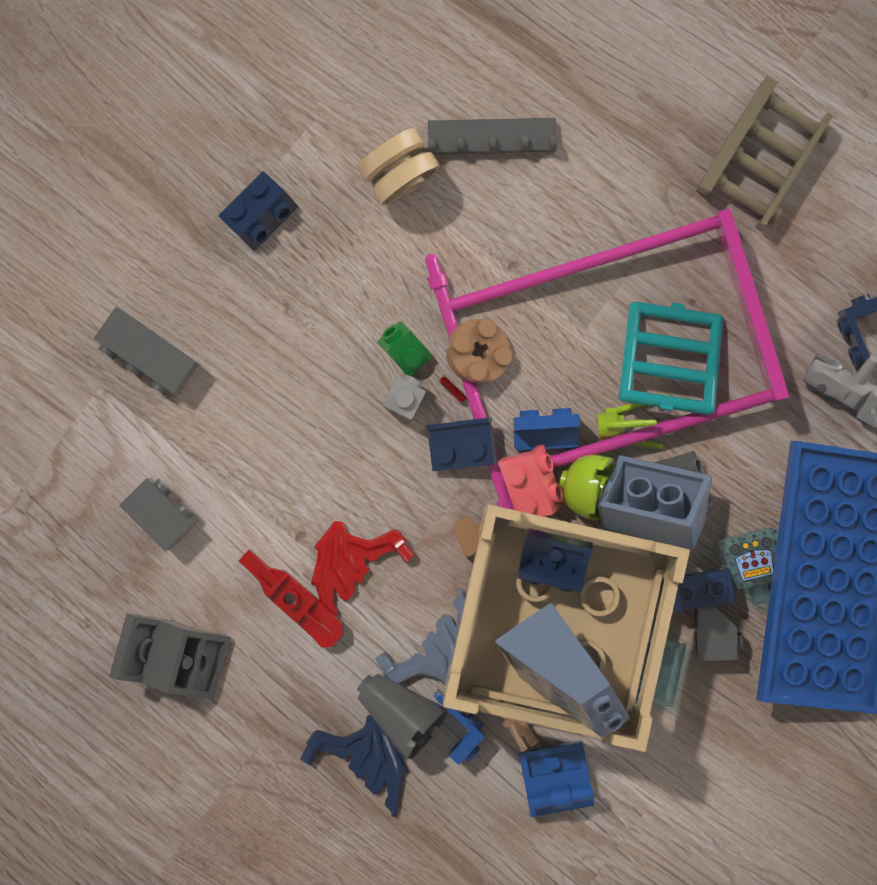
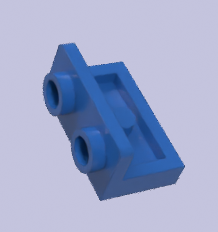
[513,408,580,450]

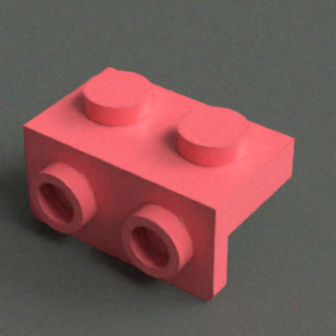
[498,444,564,516]

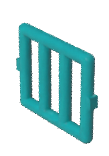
[618,301,724,415]

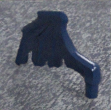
[300,715,408,817]

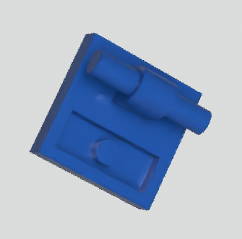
[519,740,594,817]

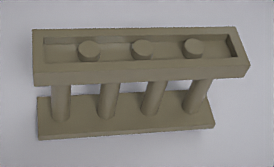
[696,76,833,230]

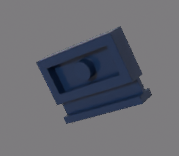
[427,417,497,471]

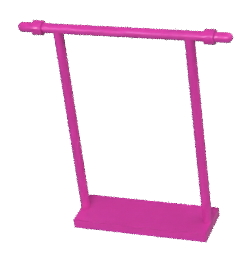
[425,208,789,510]

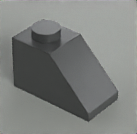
[693,605,743,661]

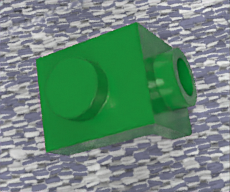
[377,321,433,376]

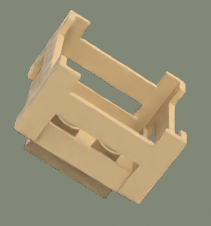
[443,503,690,752]

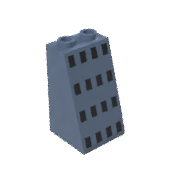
[495,603,631,738]

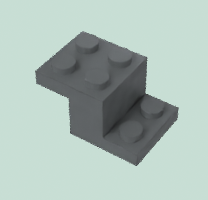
[109,613,231,699]

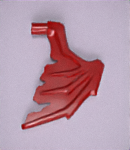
[311,521,415,615]

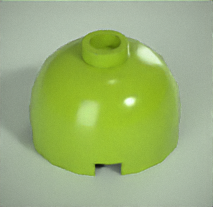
[559,455,615,521]

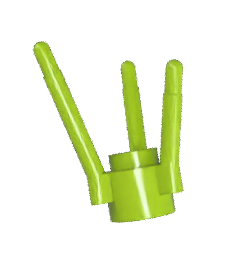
[598,393,669,450]

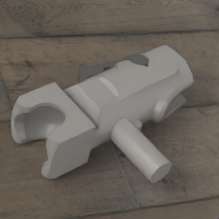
[802,352,877,427]

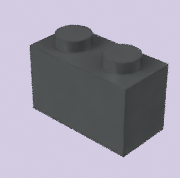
[119,478,196,551]

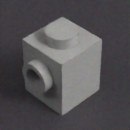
[383,374,426,421]

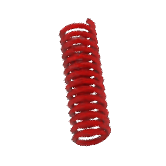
[439,375,467,403]

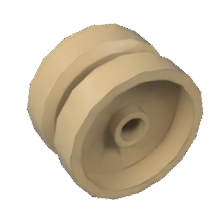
[357,128,440,206]

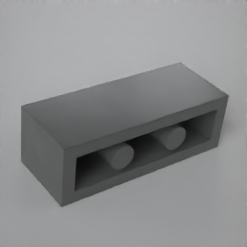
[94,307,199,396]

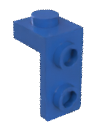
[433,689,485,765]

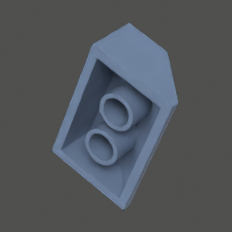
[597,455,712,550]

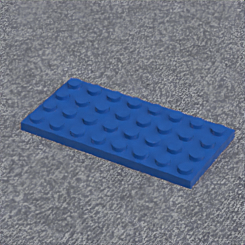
[756,440,877,714]

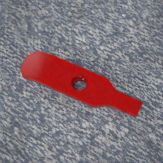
[238,549,344,648]

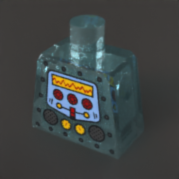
[713,526,779,605]

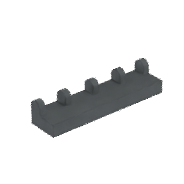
[428,118,557,154]

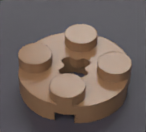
[446,319,512,384]

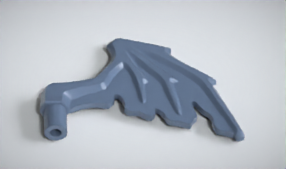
[375,589,466,686]

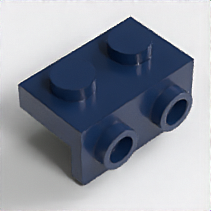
[218,171,298,251]
[517,528,593,592]

